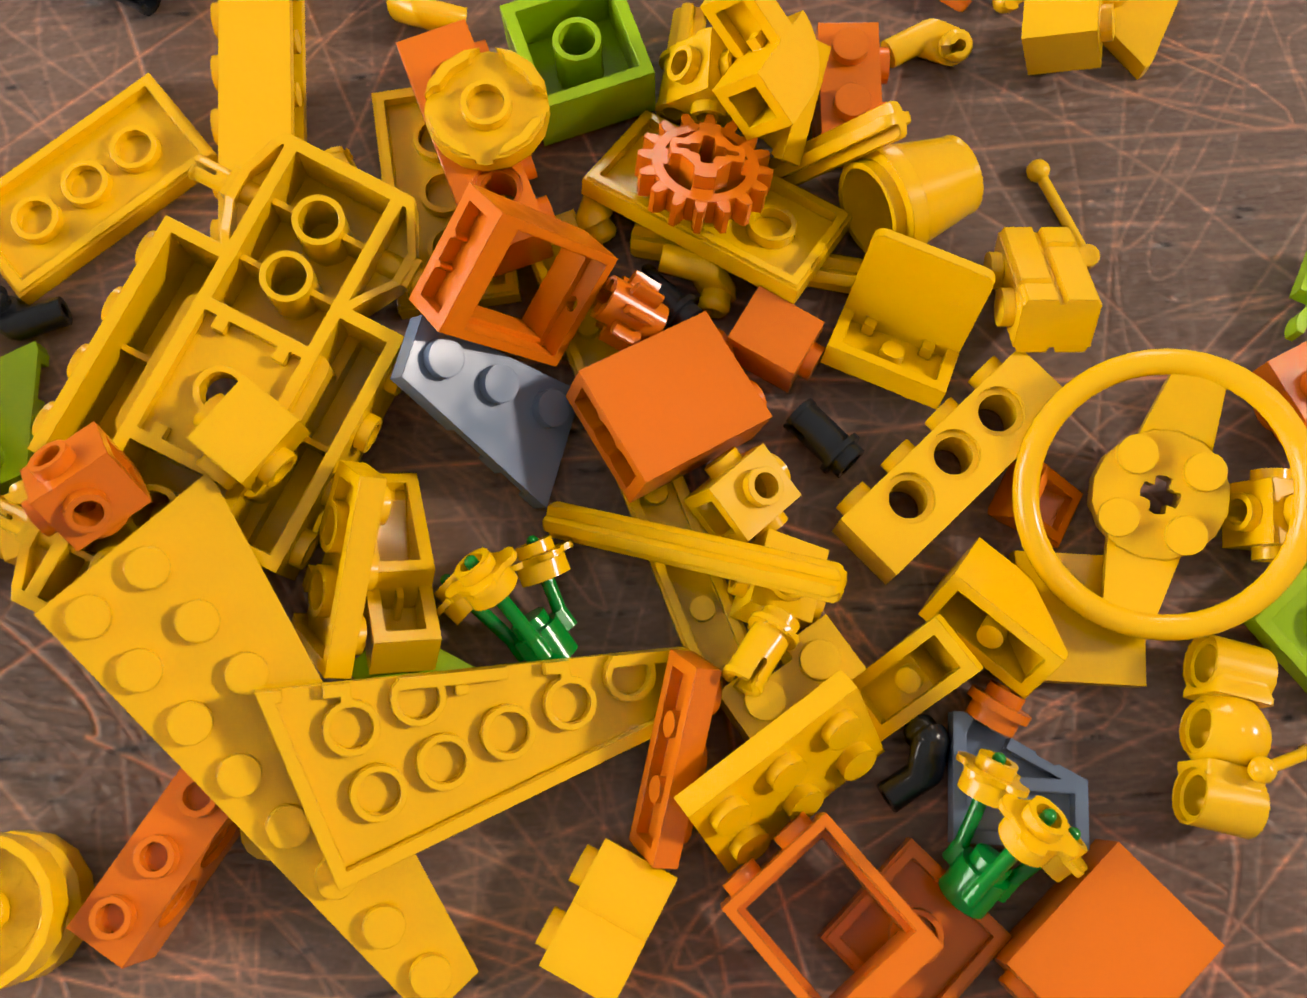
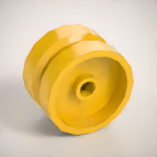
[0,829,94,989]

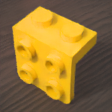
[820,228,996,410]

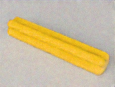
[768,101,911,186]

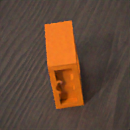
[409,183,618,367]
[720,811,944,998]

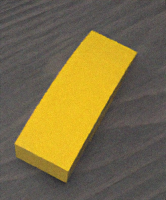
[363,473,442,675]

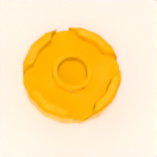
[424,47,551,171]

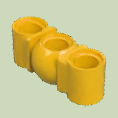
[1172,635,1278,839]

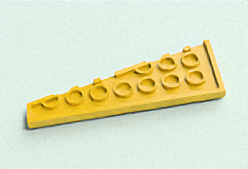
[33,473,479,998]

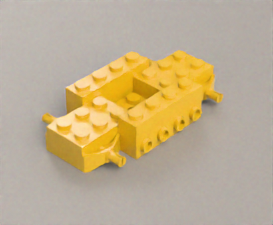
[0,131,424,613]

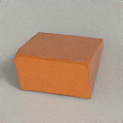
[987,461,1083,548]

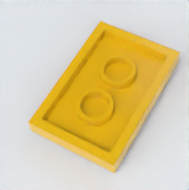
[673,669,885,873]

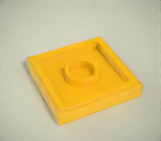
[1009,550,1147,688]

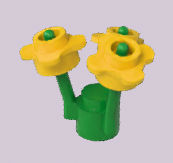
[434,535,578,662]
[938,749,1088,919]

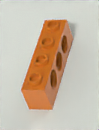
[396,19,555,278]
[66,768,240,969]

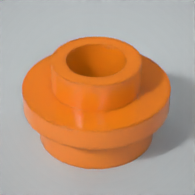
[965,679,1032,738]

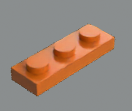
[628,649,722,869]

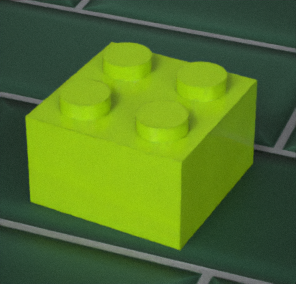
[500,0,655,146]

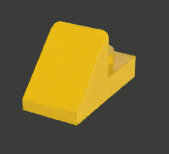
[851,613,984,741]

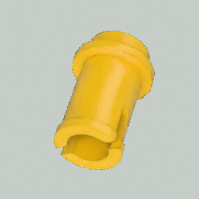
[722,604,800,697]

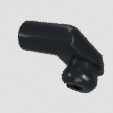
[0,285,73,341]
[876,714,951,813]

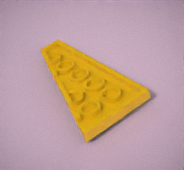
[253,646,690,891]

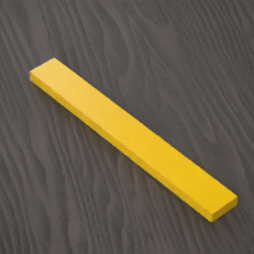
[531,209,747,671]

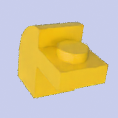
[700,0,820,141]

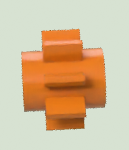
[590,269,669,351]

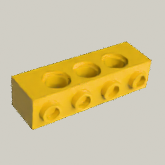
[832,351,1062,585]

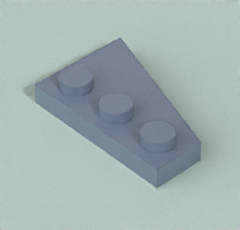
[390,315,575,508]

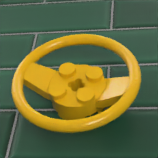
[1012,348,1307,641]

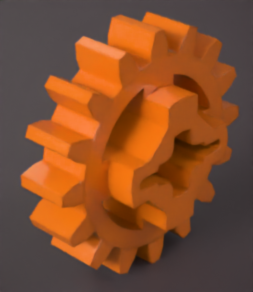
[635,114,774,234]

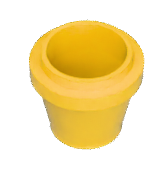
[838,135,984,253]

